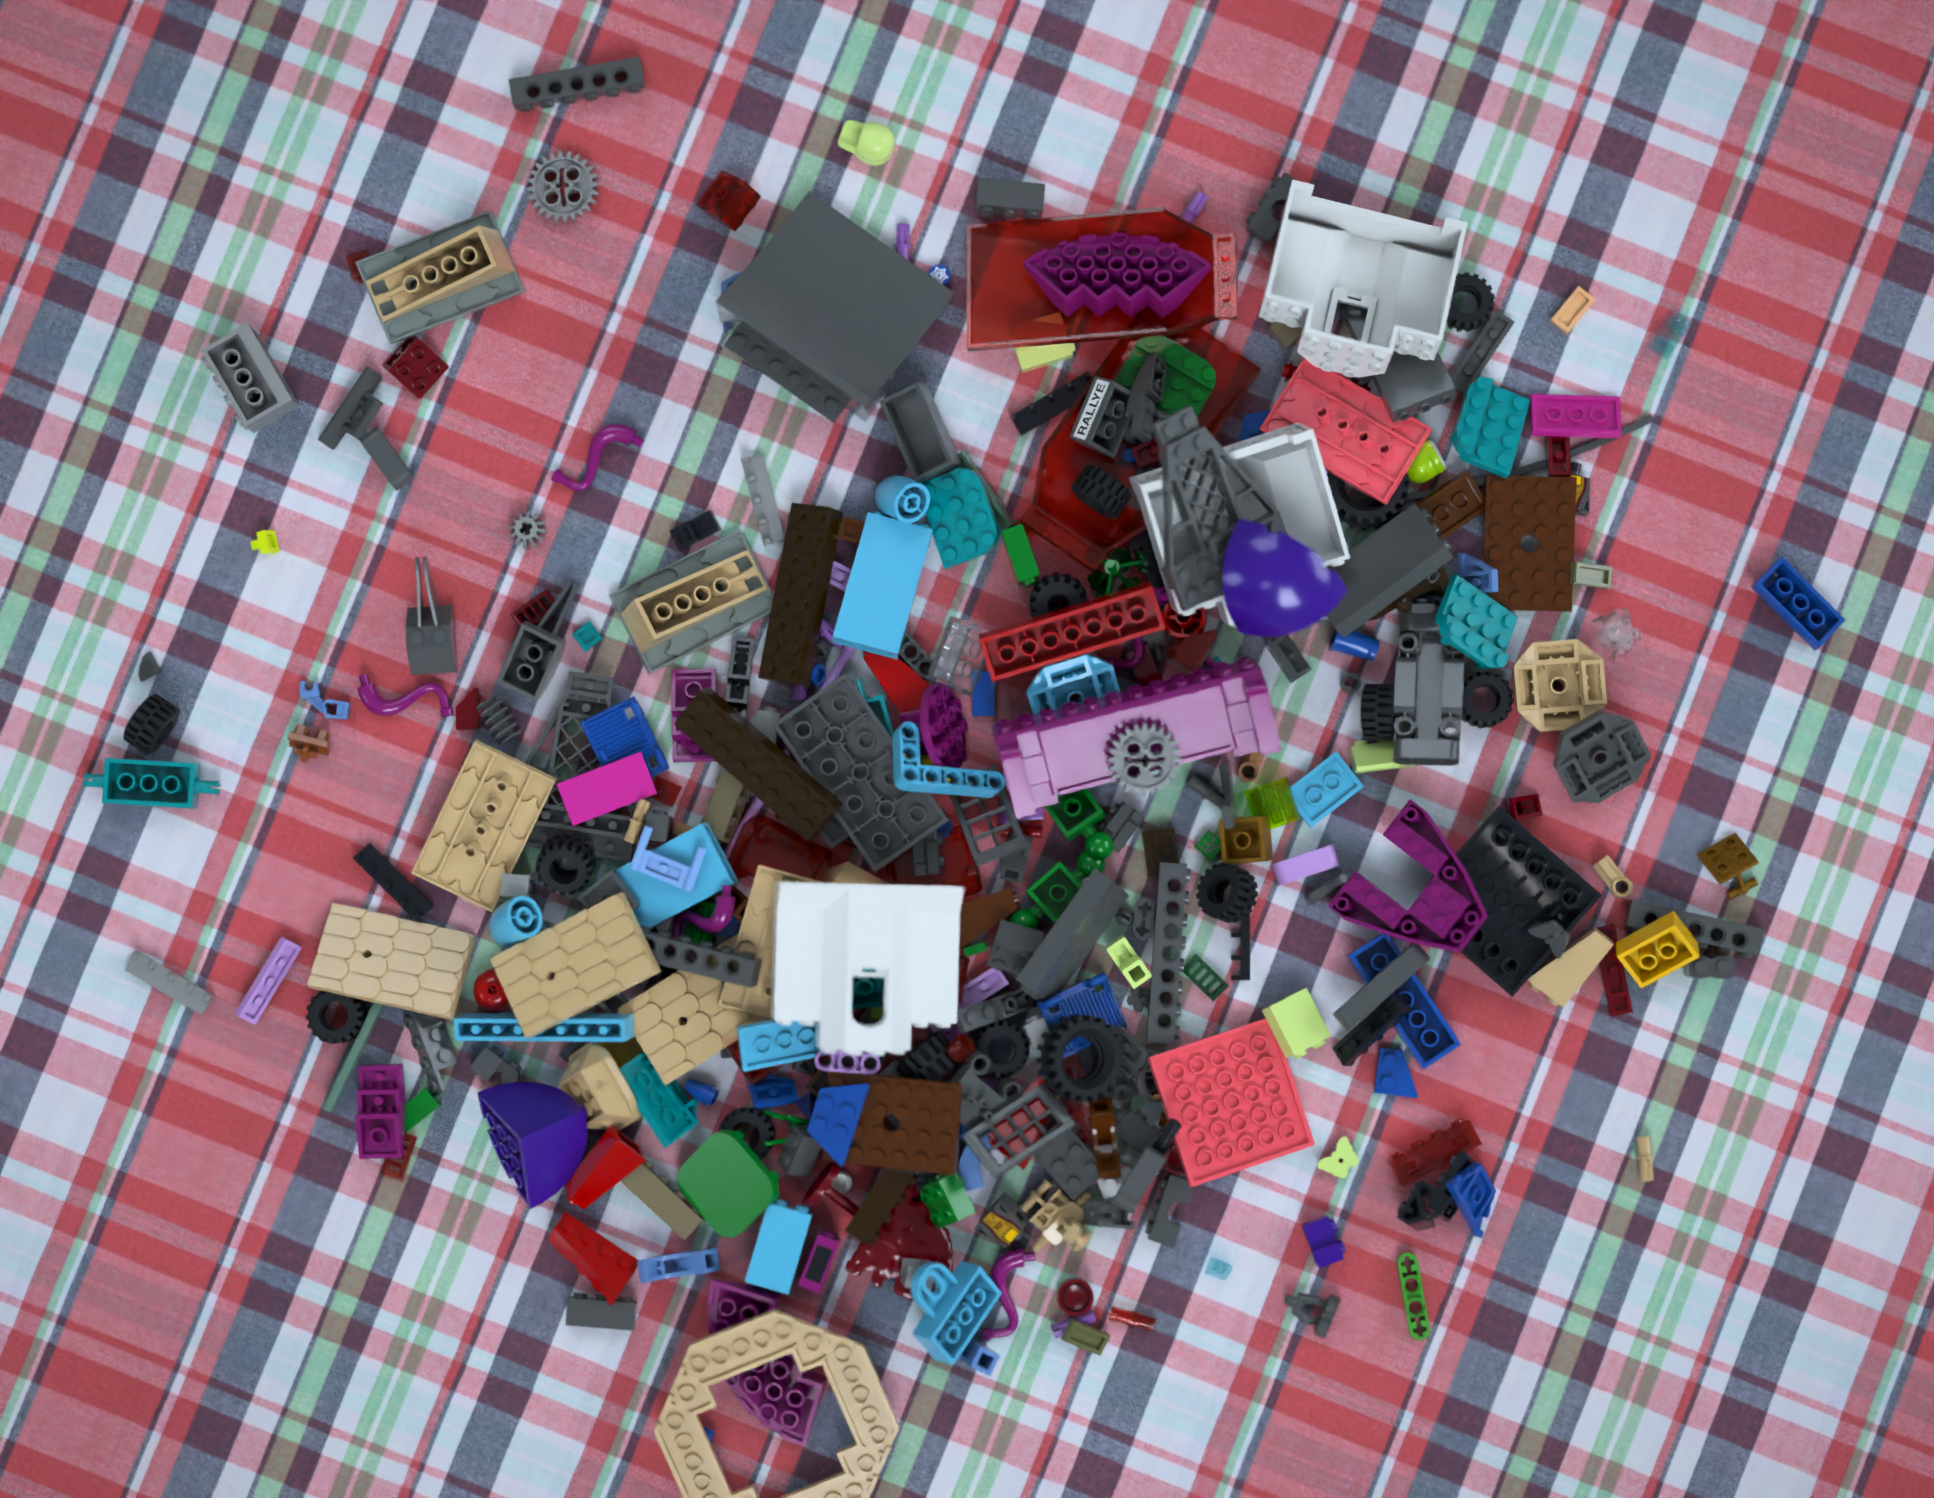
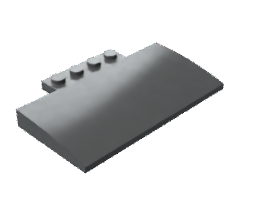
[772,673,949,873]

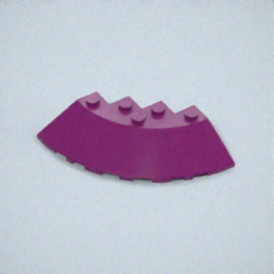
[1022,233,1212,319]
[707,1279,828,1447]

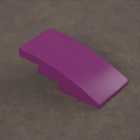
[671,668,717,763]
[355,1063,405,1159]

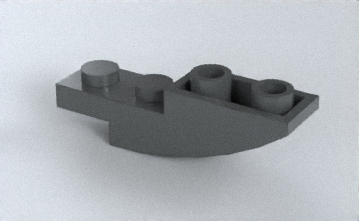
[1125,352,1167,443]
[957,989,1038,1034]

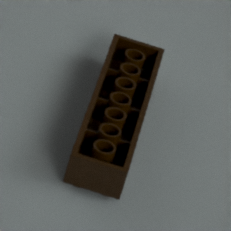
[758,503,843,688]
[674,687,843,841]

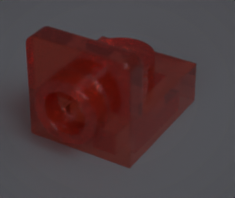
[346,250,370,284]

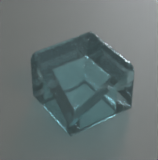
[1204,1257,1233,1280]

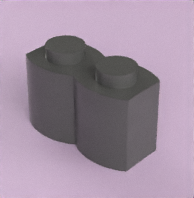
[1684,956,1734,979]

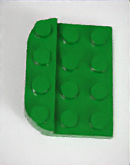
[1114,334,1216,418]

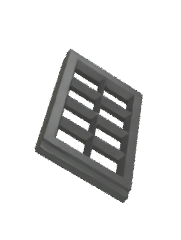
[950,764,1028,867]
[962,1084,1076,1179]

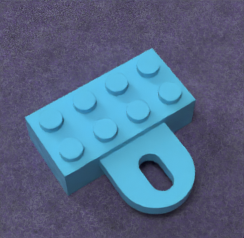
[911,1261,1002,1366]

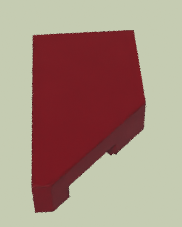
[456,688,479,730]

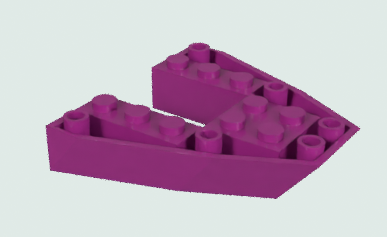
[1328,799,1488,952]

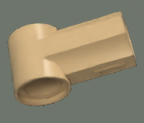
[1592,855,1632,898]

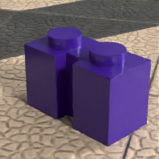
[1301,1215,1346,1269]

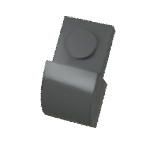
[999,832,1033,884]

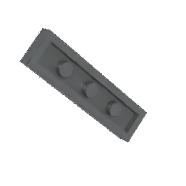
[1451,310,1515,394]

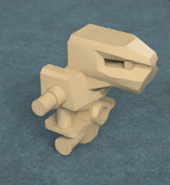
[1019,1179,1092,1253]

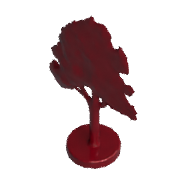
[802,1161,954,1301]

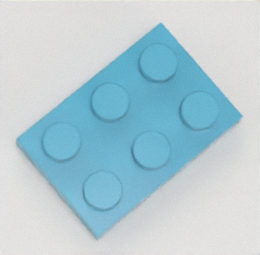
[1283,751,1364,828]

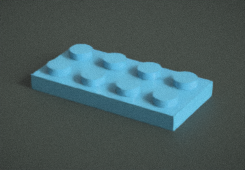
[736,1019,828,1072]

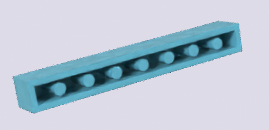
[454,1013,635,1042]

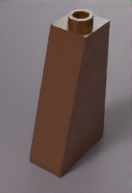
[959,888,1020,950]

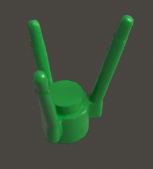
[763,1110,810,1146]

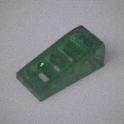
[1183,954,1229,1001]

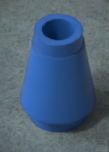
[684,1078,719,1106]

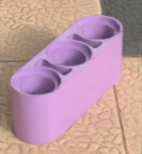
[1271,844,1340,886]
[815,1050,881,1074]

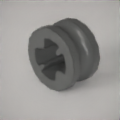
[1340,673,1361,693]

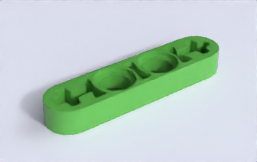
[1397,1252,1430,1340]

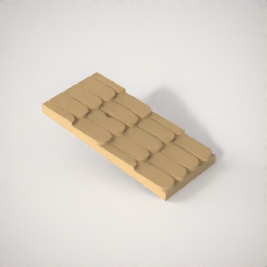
[411,740,557,912]
[718,865,823,1020]
[490,893,661,1038]
[307,903,476,1020]
[617,934,768,1085]

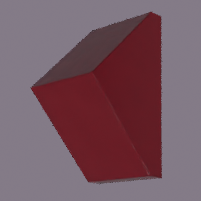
[1504,794,1543,820]

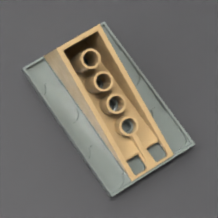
[355,210,526,344]
[609,529,774,675]

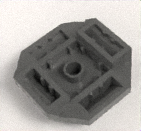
[1553,710,1651,803]

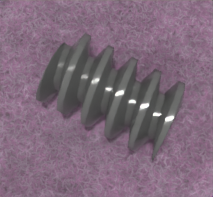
[476,696,522,746]

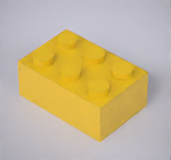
[1616,911,1700,989]

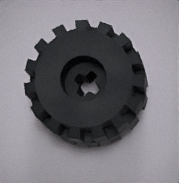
[1029,572,1088,618]
[896,1031,963,1081]

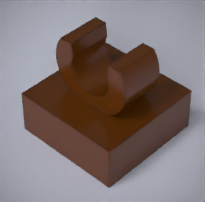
[838,517,865,545]

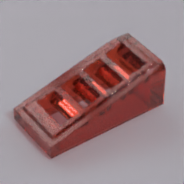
[380,1133,417,1182]

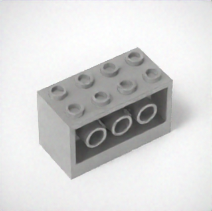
[201,323,300,433]

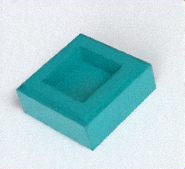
[572,621,603,652]

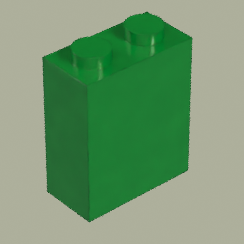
[1001,524,1040,588]

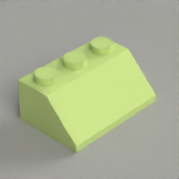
[1349,740,1419,774]

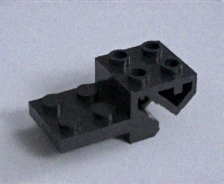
[1397,1150,1476,1231]

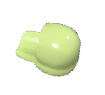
[838,120,895,166]

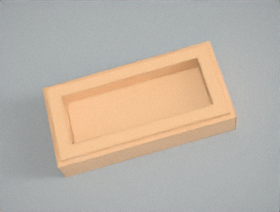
[1550,286,1596,335]

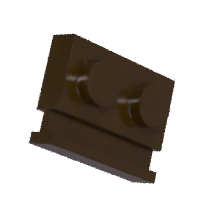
[1142,827,1179,877]

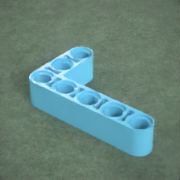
[892,721,1006,798]

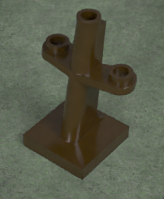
[1368,565,1449,621]

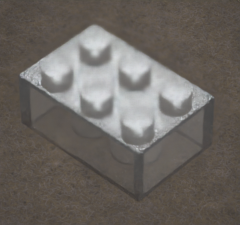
[926,616,988,697]

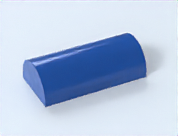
[1751,557,1845,651]

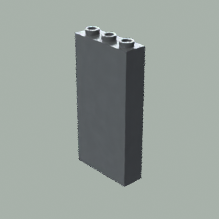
[1340,303,1456,422]
[1326,503,1454,638]
[1016,868,1129,1002]

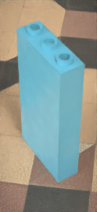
[832,511,933,660]
[587,822,739,929]

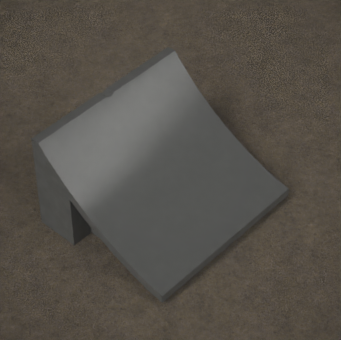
[716,191,955,423]

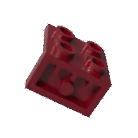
[381,335,449,399]

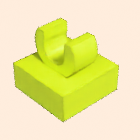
[250,530,280,555]

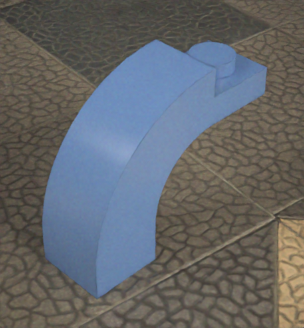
[958,1130,991,1191]
[637,1248,720,1283]
[959,1338,1000,1376]

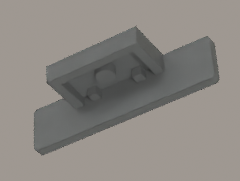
[318,366,383,450]
[403,1010,458,1096]

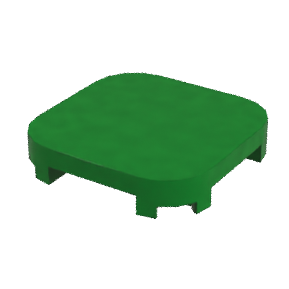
[677,1128,780,1238]

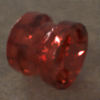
[946,1033,975,1062]

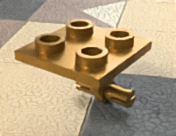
[1697,833,1759,900]

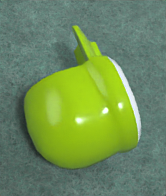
[1407,437,1447,484]

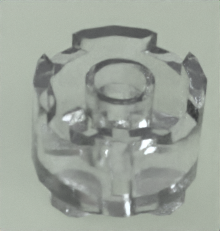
[1591,608,1641,660]

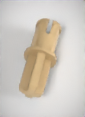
[624,799,651,845]
[1636,1136,1655,1182]

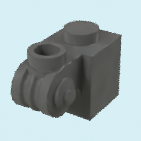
[469,1046,522,1084]

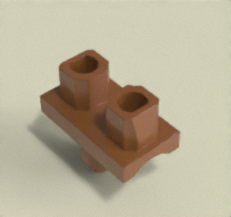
[288,724,330,763]

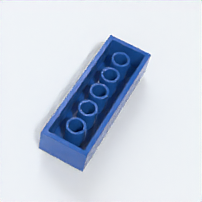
[1346,933,1461,1069]

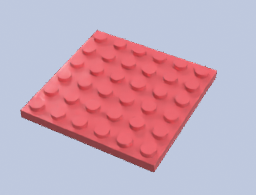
[1147,1018,1315,1187]

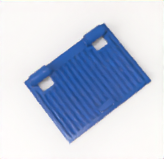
[580,696,669,777]
[1037,971,1128,1059]

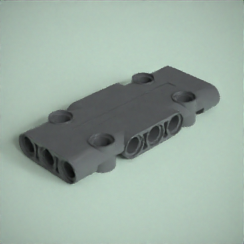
[1393,612,1465,766]

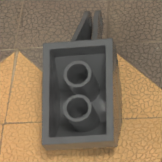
[405,557,458,676]
[497,579,580,702]

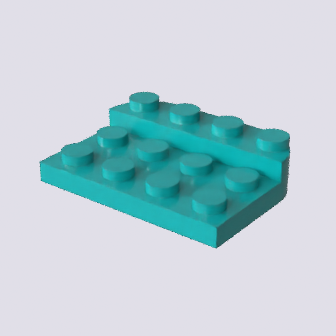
[1450,377,1530,479]
[920,468,1001,569]
[1435,575,1518,669]
[619,1051,699,1148]

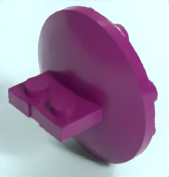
[899,684,968,768]

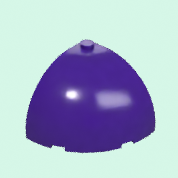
[1223,519,1348,637]
[477,1082,588,1209]

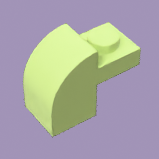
[1104,935,1152,989]

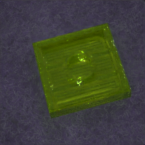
[1244,777,1301,830]

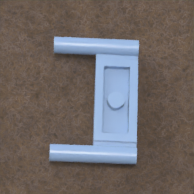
[629,825,707,892]

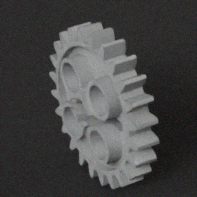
[527,151,600,224]
[1107,721,1182,796]

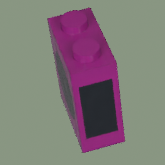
[798,1229,841,1293]

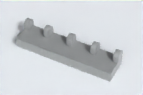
[741,454,785,546]
[125,951,215,1015]

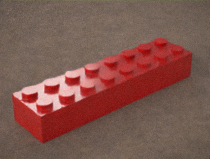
[979,582,1165,682]

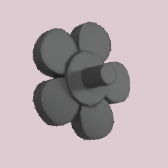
[1127,987,1150,1012]

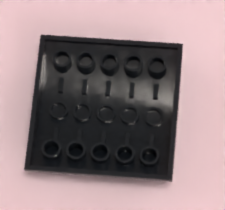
[1410,806,1602,997]

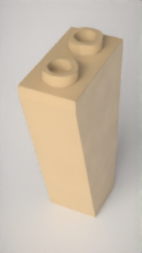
[1527,927,1614,1008]

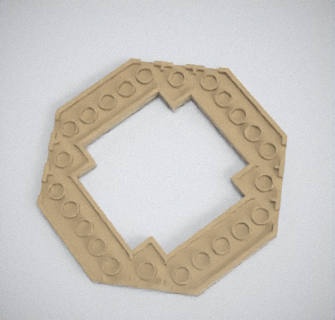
[654,1309,900,1498]

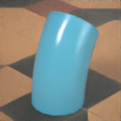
[875,475,930,523]
[489,895,542,949]

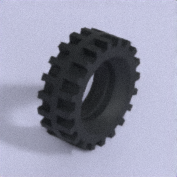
[1327,471,1409,531]
[1036,1014,1126,1102]

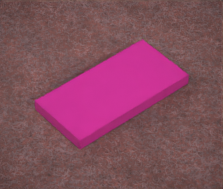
[1530,394,1622,438]
[557,751,657,826]

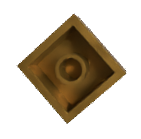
[1219,815,1273,864]

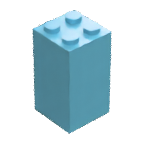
[745,1198,813,1295]

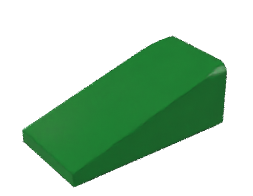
[405,1087,441,1133]

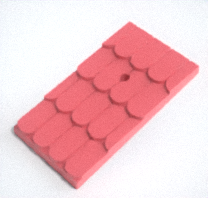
[1260,358,1432,505]

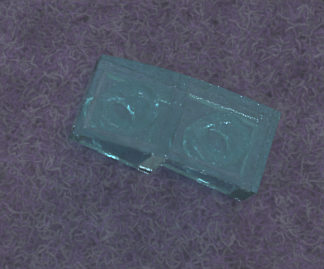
[1648,310,1693,360]

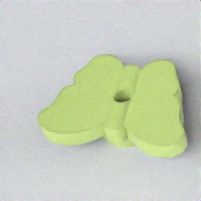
[1317,1136,1359,1178]

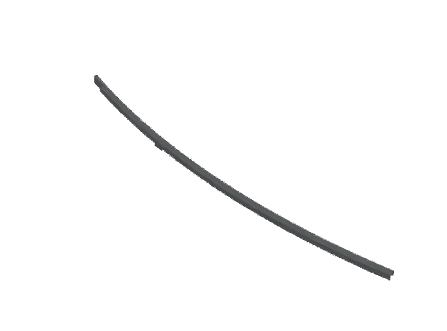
[1351,415,1655,506]

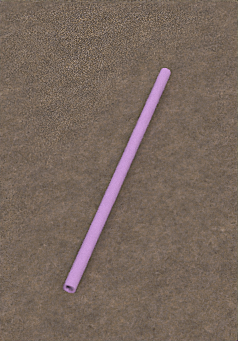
[723,646,856,862]

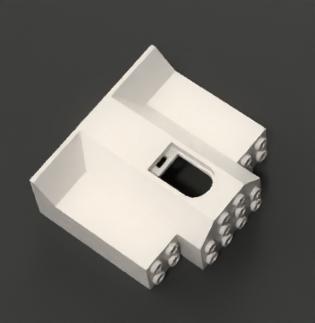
[1258,179,1468,378]
[1129,422,1350,628]
[770,881,964,1056]

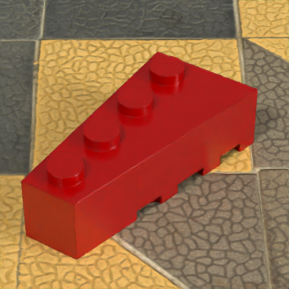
[548,1212,638,1306]

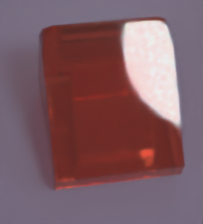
[649,776,682,807]

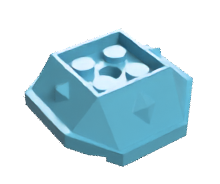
[1026,653,1120,715]

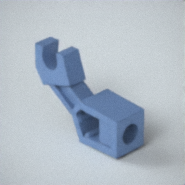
[299,681,351,720]

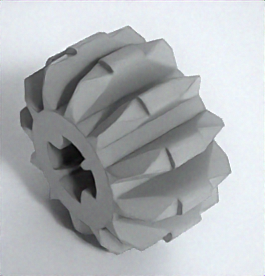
[508,511,546,549]

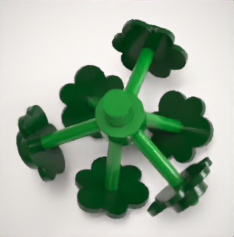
[1084,543,1148,597]

